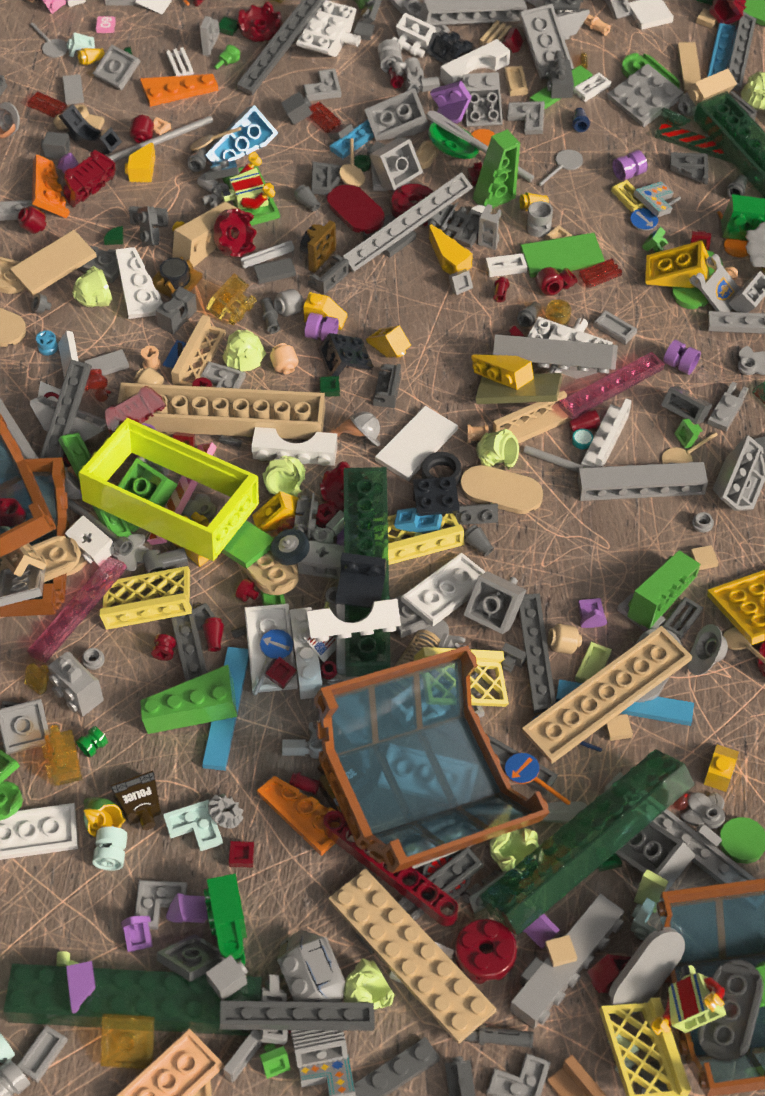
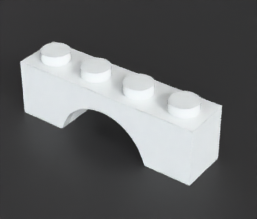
[440,39,510,85]
[252,427,338,466]
[307,598,401,642]
[289,607,322,699]

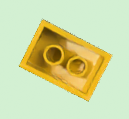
[645,241,709,288]

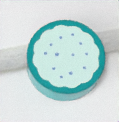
[572,429,593,450]

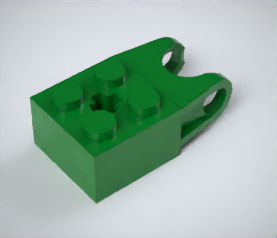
[721,194,765,241]
[203,873,247,966]

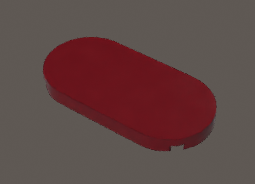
[327,184,385,234]

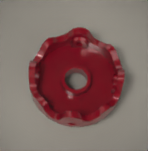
[238,2,282,42]
[391,183,434,226]
[213,208,257,257]
[320,461,372,514]
[455,919,517,984]

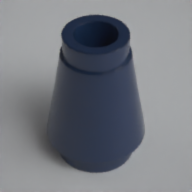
[572,108,590,132]

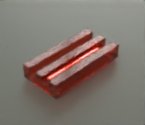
[27,92,67,118]
[309,102,341,133]
[579,258,622,288]

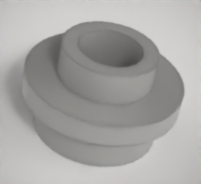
[692,512,714,533]
[82,648,105,670]

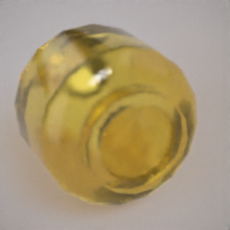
[545,299,571,326]

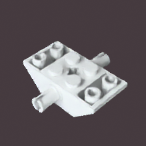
[296,0,361,57]
[527,317,613,379]

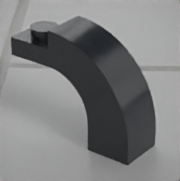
[58,104,122,155]

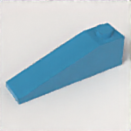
[205,105,278,165]

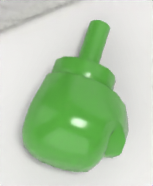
[214,45,240,70]

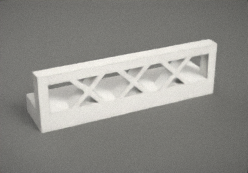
[581,399,631,468]

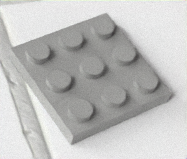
[607,64,684,128]

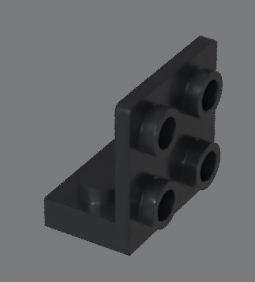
[425,31,477,64]
[318,333,374,377]
[413,476,460,516]
[335,552,387,609]

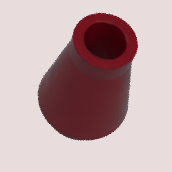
[569,409,601,433]
[202,617,224,652]

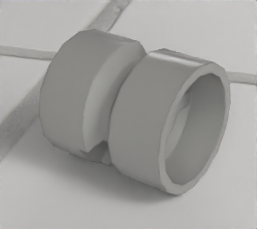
[378,39,403,73]
[527,201,553,237]
[0,1059,30,1096]

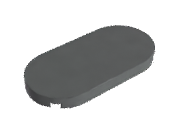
[698,959,764,1063]

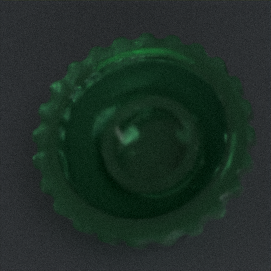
[661,107,691,127]

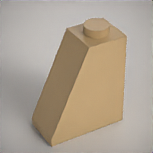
[687,69,737,107]

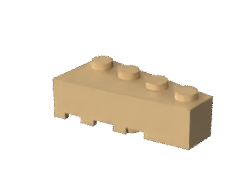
[172,201,236,268]

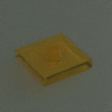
[101,1014,155,1069]

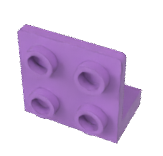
[430,81,472,124]

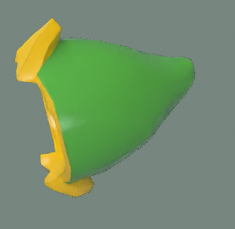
[83,797,126,837]

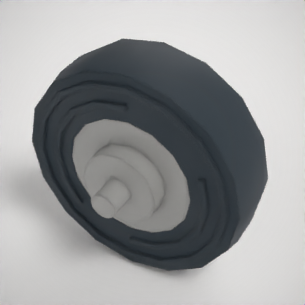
[271,529,310,566]

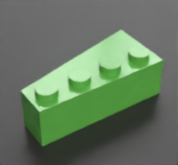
[472,129,520,209]
[627,550,701,629]
[140,665,238,734]

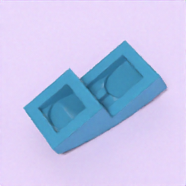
[394,508,443,533]

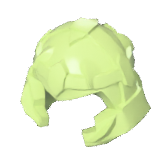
[741,71,765,110]
[72,266,113,307]
[223,330,266,371]
[476,429,519,470]
[262,455,306,497]
[490,827,539,875]
[343,958,395,1010]

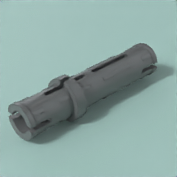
[463,1025,534,1048]

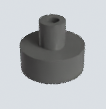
[31,293,52,314]

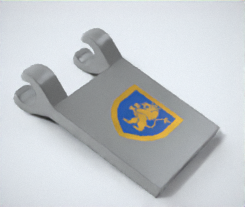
[690,254,740,312]

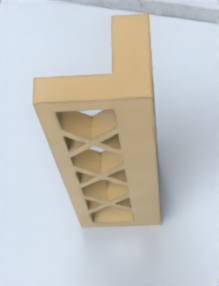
[171,315,226,386]
[493,391,573,444]
[0,526,47,577]

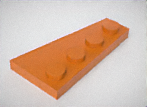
[140,74,219,107]
[32,154,70,219]
[257,776,340,856]

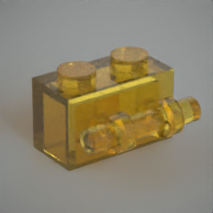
[206,273,256,325]
[42,725,83,786]

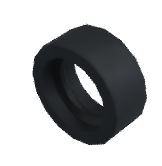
[422,452,461,486]

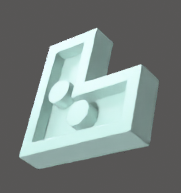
[163,800,223,851]

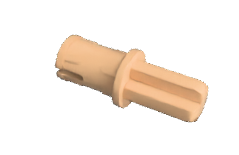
[583,14,611,36]

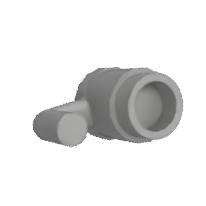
[393,57,424,80]

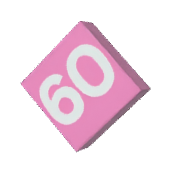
[96,17,116,33]

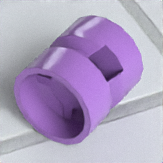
[612,150,647,182]
[305,312,339,341]
[663,340,701,375]

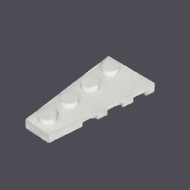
[116,247,163,319]

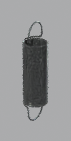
[214,435,247,448]
[226,625,247,639]

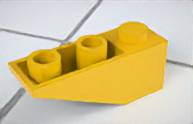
[429,224,472,275]
[471,354,534,390]

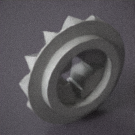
[208,793,244,828]

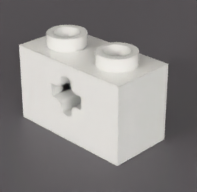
[65,516,116,567]

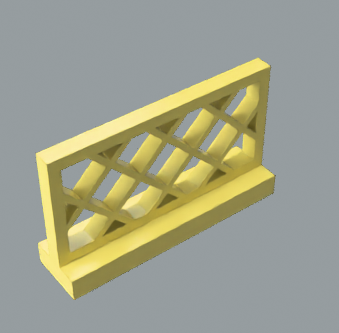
[367,513,464,565]
[100,566,192,630]
[414,647,509,707]
[599,997,691,1096]

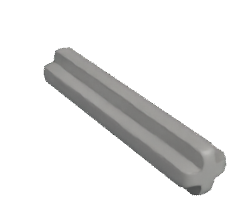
[240,240,294,268]

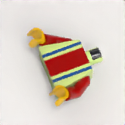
[221,152,275,210]
[650,965,726,1035]

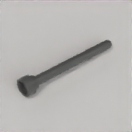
[68,499,134,556]

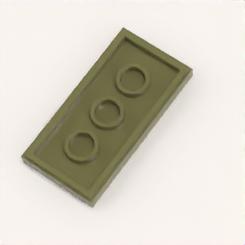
[476,373,562,404]

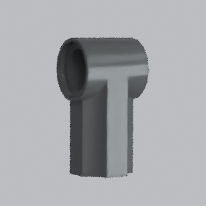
[142,547,188,574]

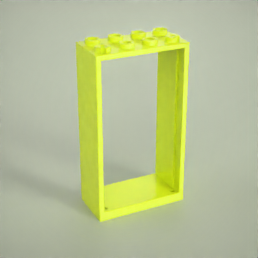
[79,418,259,561]

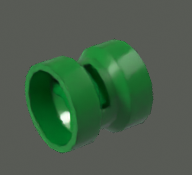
[76,726,108,758]

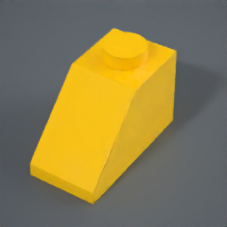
[125,143,155,182]
[303,292,347,330]
[366,325,411,358]
[252,491,302,532]
[704,744,739,792]

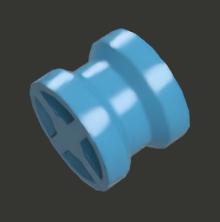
[36,330,58,356]

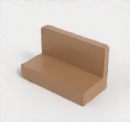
[548,1055,606,1096]

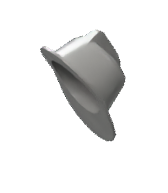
[687,624,728,675]

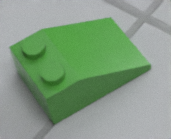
[118,458,178,533]

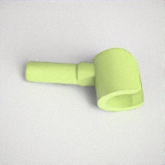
[56,951,79,970]

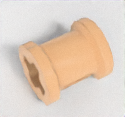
[141,345,161,371]
[467,424,489,443]

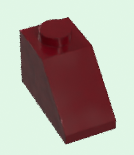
[588,954,631,994]

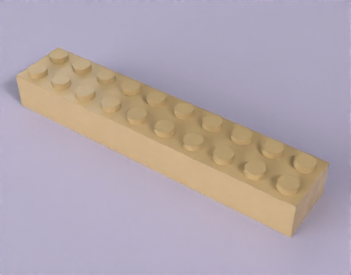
[117,383,325,440]

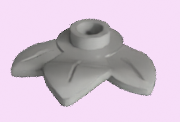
[738,346,765,375]
[182,494,217,522]
[112,534,150,571]
[680,792,725,829]

